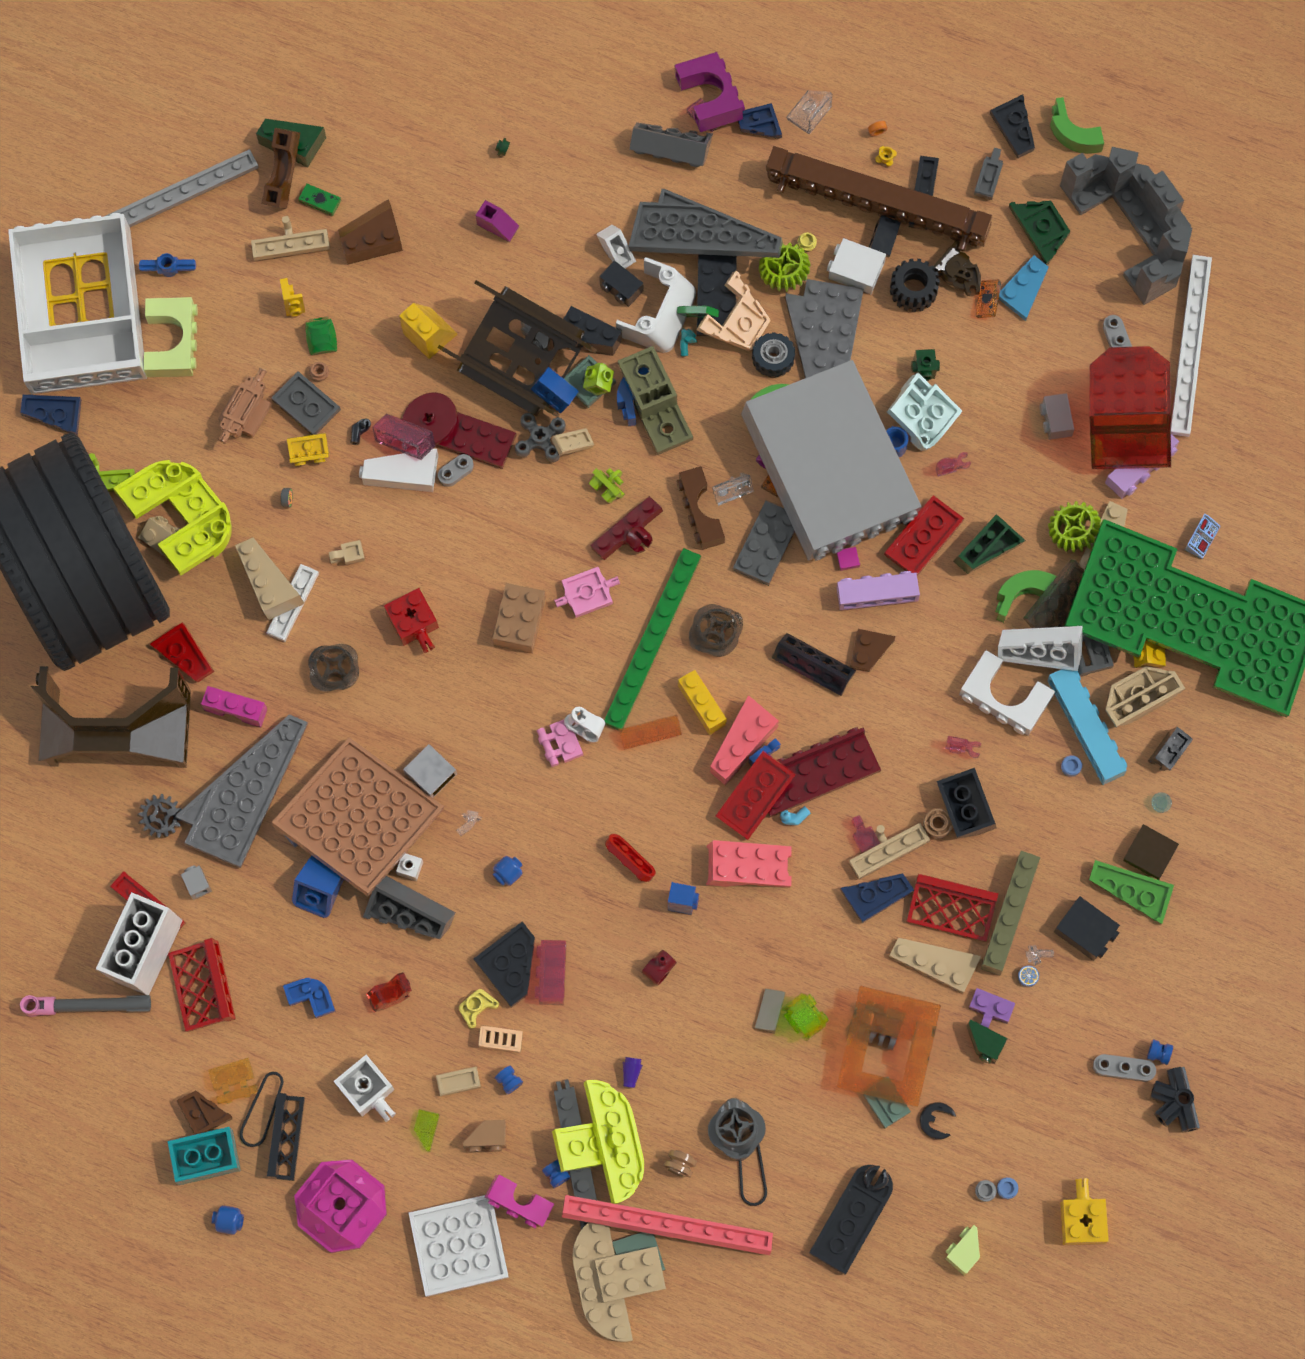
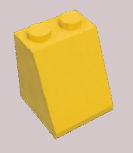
[399,303,457,359]

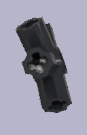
[1150,1067,1200,1132]

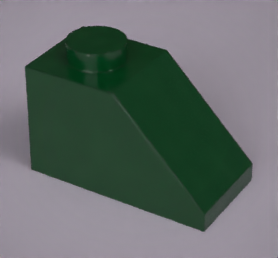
[967,1019,1008,1064]

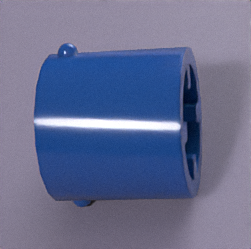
[886,426,908,457]

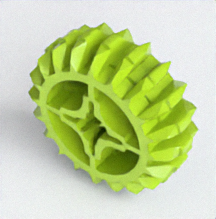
[759,242,811,292]
[1048,501,1102,553]

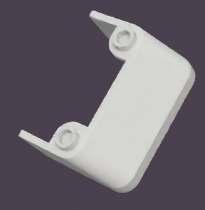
[616,257,696,353]

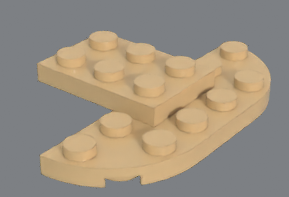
[573,1222,666,1342]

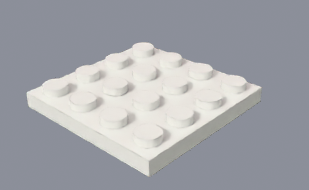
[409,1195,509,1297]

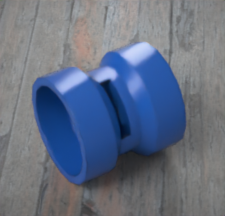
[1147,1039,1173,1065]
[495,1065,523,1095]
[542,1160,570,1189]

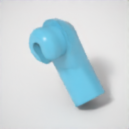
[780,806,811,826]

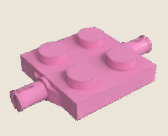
[554,567,620,618]

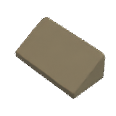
[755,989,786,1034]

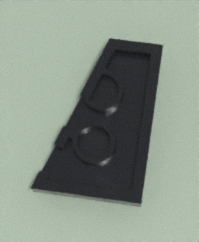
[990,94,1035,158]

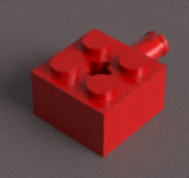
[384,588,439,653]

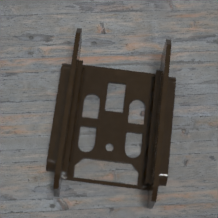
[438,280,597,417]

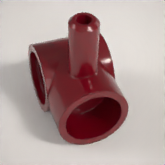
[641,950,677,986]

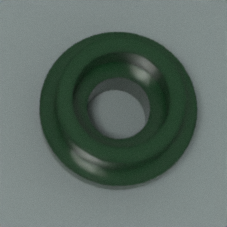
[495,138,510,156]

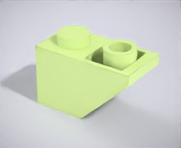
[945,1225,980,1276]

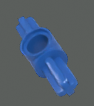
[139,253,196,277]

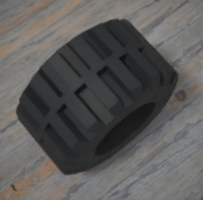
[890,258,940,312]

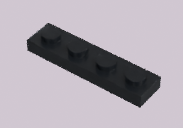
[909,155,939,230]

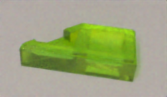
[414,1109,440,1152]

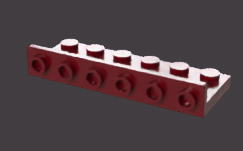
[768,727,881,817]

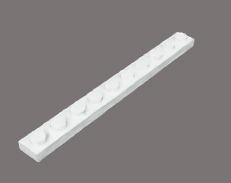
[1170,255,1212,437]

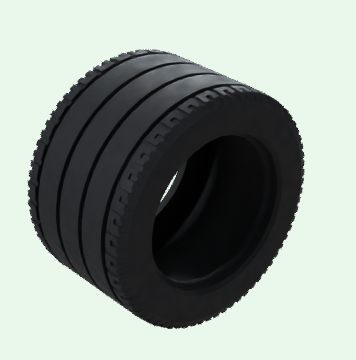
[0,432,170,671]

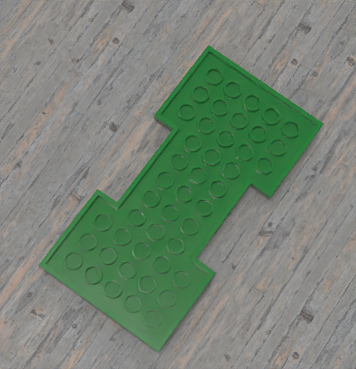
[1064,519,1305,718]

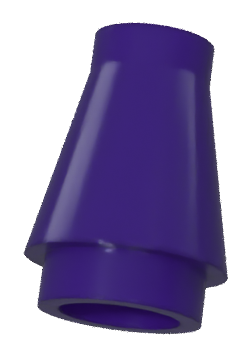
[622,1057,643,1088]

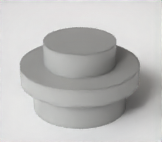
[975,1180,996,1202]

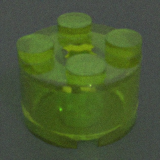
[781,993,829,1041]

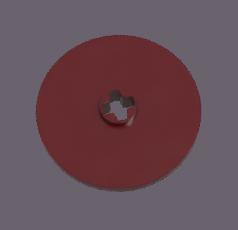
[402,392,457,447]

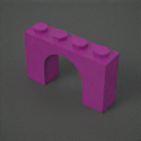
[674,52,745,132]

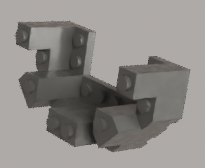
[1060,147,1192,305]

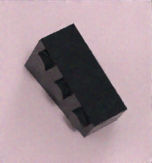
[553,306,622,356]

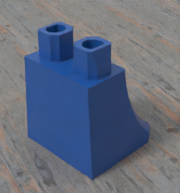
[292,855,344,918]

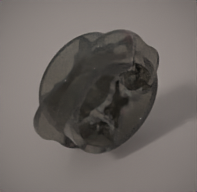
[689,604,743,657]
[308,644,359,692]

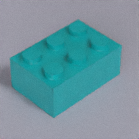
[167,1127,241,1186]

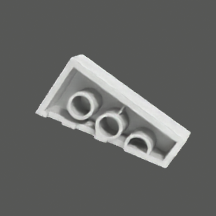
[998,626,1082,671]

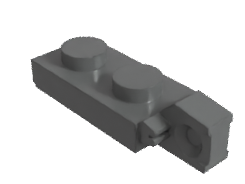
[974,148,1003,200]

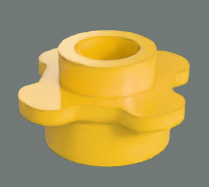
[875,146,897,167]

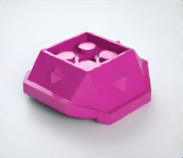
[294,1159,387,1253]

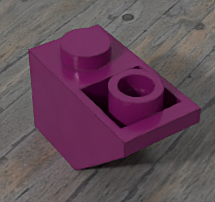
[475,200,519,242]

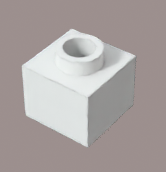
[396,853,423,881]

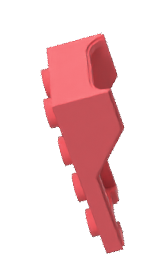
[706,840,791,888]

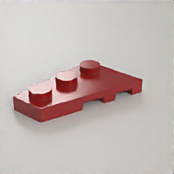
[150,622,215,682]

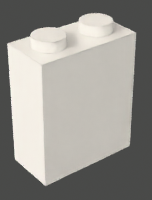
[827,238,886,294]

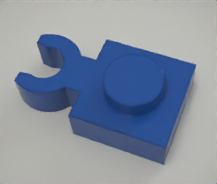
[749,738,781,766]

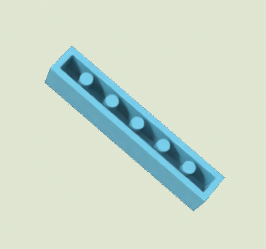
[1047,669,1127,785]

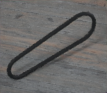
[240,1072,284,1147]
[739,1144,767,1206]

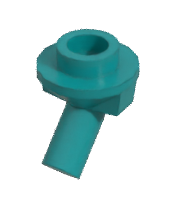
[680,329,697,356]

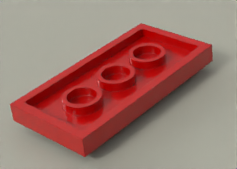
[884,495,964,576]
[716,750,796,840]

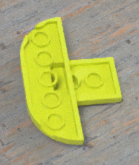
[552,1080,644,1204]

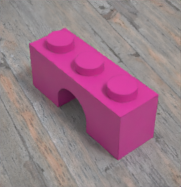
[201,686,268,727]
[484,1174,554,1229]

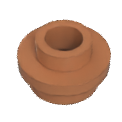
[309,362,329,381]

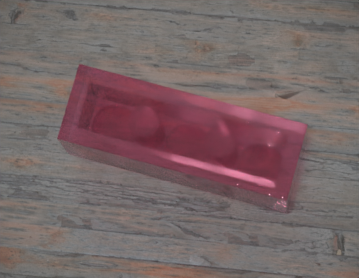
[372,413,435,460]
[535,940,567,1005]

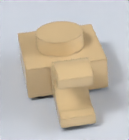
[329,540,365,565]

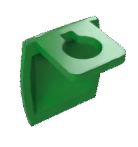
[305,317,337,355]

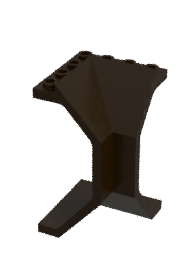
[31,666,191,768]

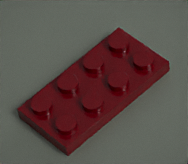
[435,412,517,469]

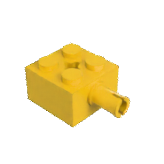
[1060,1178,1109,1245]

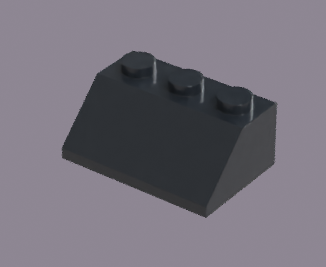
[936,768,997,838]

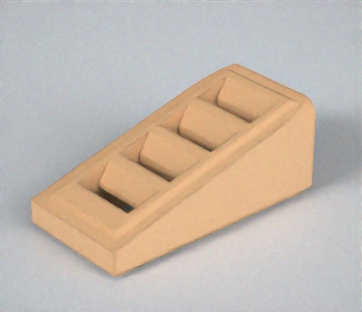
[479,1026,523,1053]

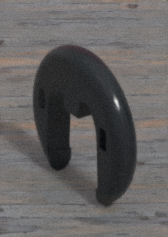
[920,1102,956,1140]

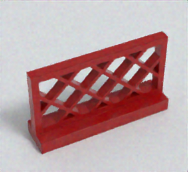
[906,874,999,942]
[168,938,236,1032]

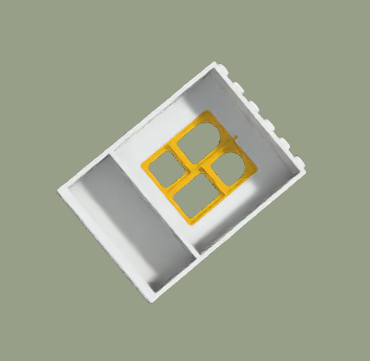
[8,213,147,394]

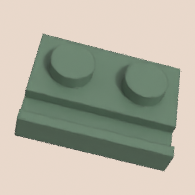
[862,1077,911,1129]

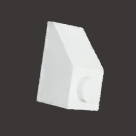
[596,225,636,268]

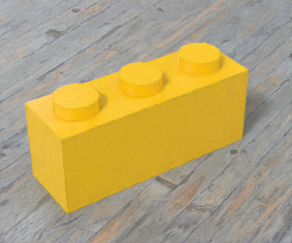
[678,670,727,735]

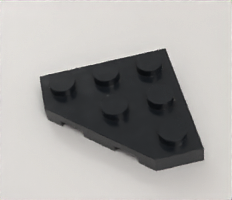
[474,921,535,1008]

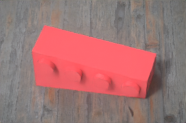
[710,695,779,785]

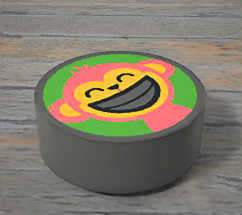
[281,488,293,508]

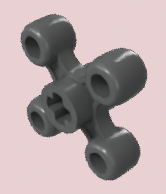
[515,413,566,463]

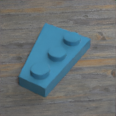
[996,255,1049,321]

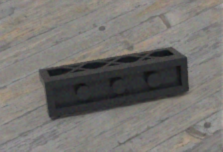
[772,633,856,696]
[267,1093,305,1181]

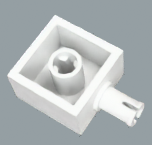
[334,1055,396,1122]

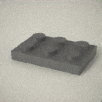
[271,371,341,435]

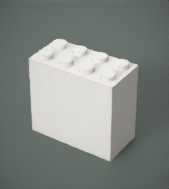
[96,892,183,995]

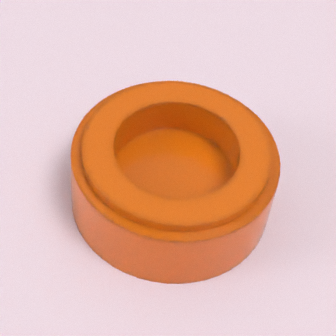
[868,121,888,136]

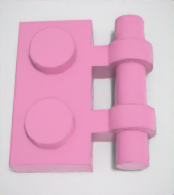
[537,719,583,767]

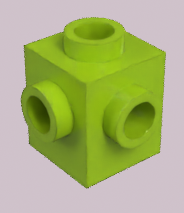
[583,363,614,395]

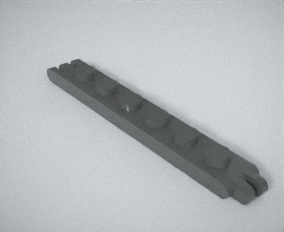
[554,1079,597,1230]

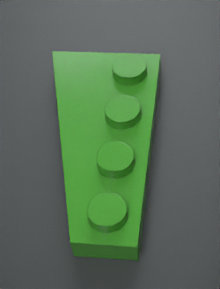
[1089,860,1174,925]

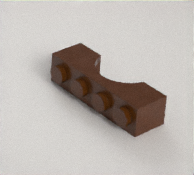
[262,128,300,208]
[676,466,725,550]

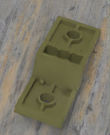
[618,346,693,455]

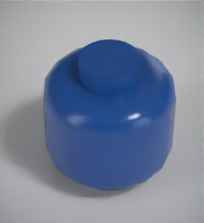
[492,856,523,886]
[211,1205,244,1235]

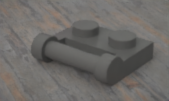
[1078,635,1114,677]

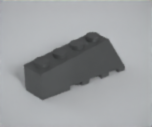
[630,122,713,167]
[363,876,456,939]

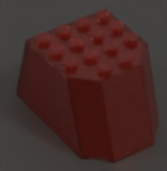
[1089,346,1171,469]

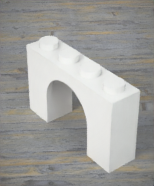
[959,650,1055,736]

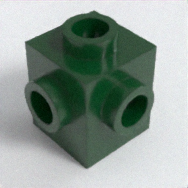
[911,349,940,381]

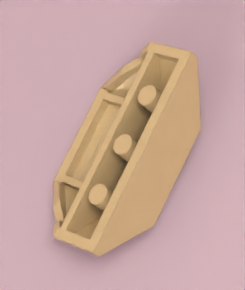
[1105,667,1185,727]

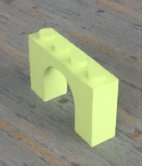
[144,297,198,377]

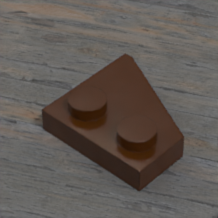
[850,629,896,672]
[177,1090,232,1135]

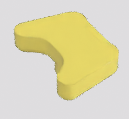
[459,989,499,1029]

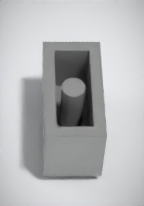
[1040,393,1074,440]

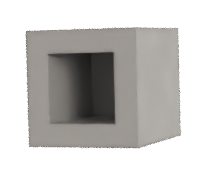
[181,865,212,900]

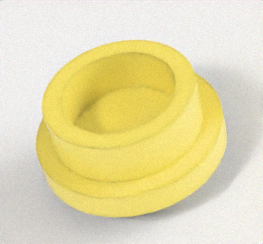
[798,232,817,251]

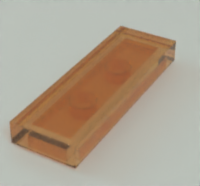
[619,715,682,750]

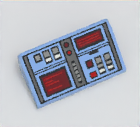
[1185,514,1220,559]

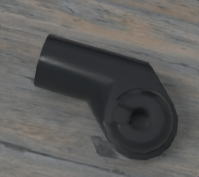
[350,418,371,445]

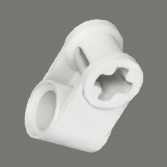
[564,707,605,742]

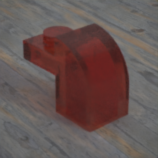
[366,972,412,1012]

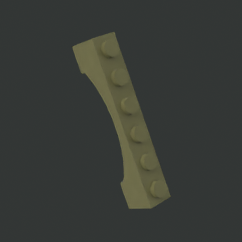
[981,851,1040,976]

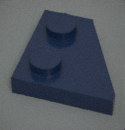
[737,103,782,139]

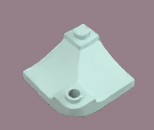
[887,373,962,451]

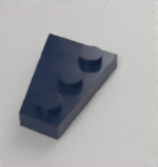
[20,394,82,436]
[840,873,914,923]

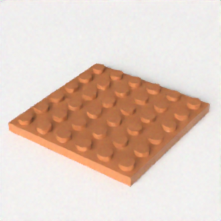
[272,737,444,896]

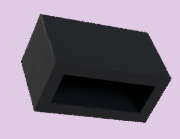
[599,260,644,307]

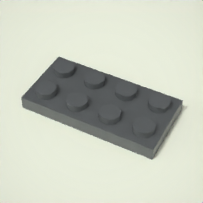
[733,501,795,586]

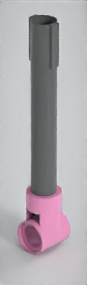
[20,995,151,1017]

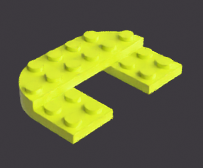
[114,460,232,576]

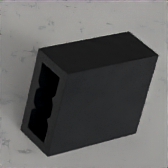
[1054,896,1120,961]

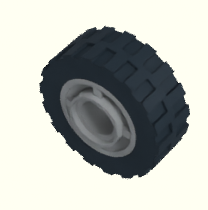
[752,332,795,378]

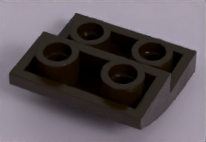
[1123,824,1179,880]

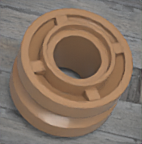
[923,809,953,839]
[664,1150,697,1178]

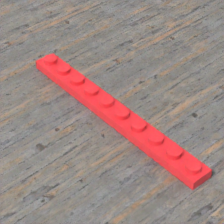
[562,1195,773,1255]

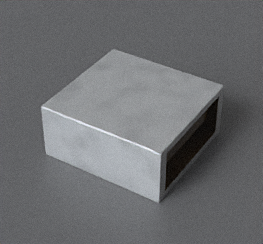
[403,744,457,798]

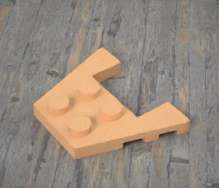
[696,271,771,351]

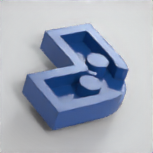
[283,978,336,1018]

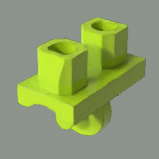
[589,468,625,503]

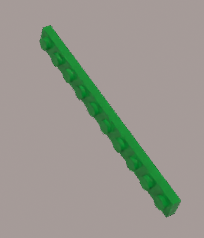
[604,548,701,731]

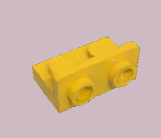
[280,278,305,317]

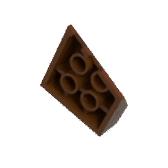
[338,199,403,265]

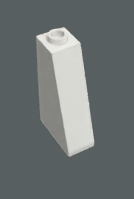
[359,449,438,492]

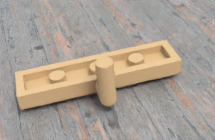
[251,216,330,261]
[849,823,930,879]

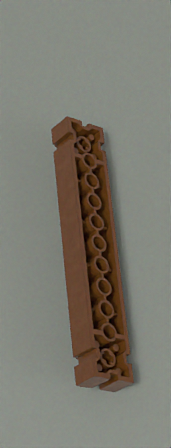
[766,146,992,251]

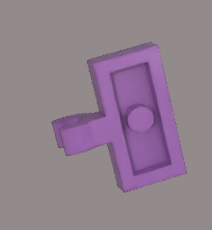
[969,988,1015,1028]

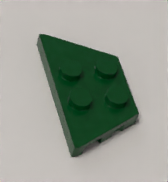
[1008,201,1071,265]

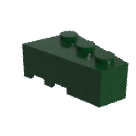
[256,118,326,168]
[953,514,1026,574]

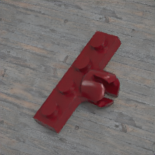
[590,496,663,560]

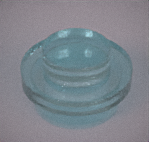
[1151,792,1172,813]

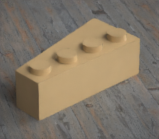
[235,538,305,620]

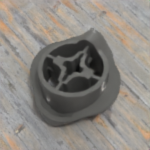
[708,1098,766,1161]

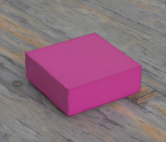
[836,547,860,571]

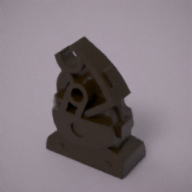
[934,240,981,296]

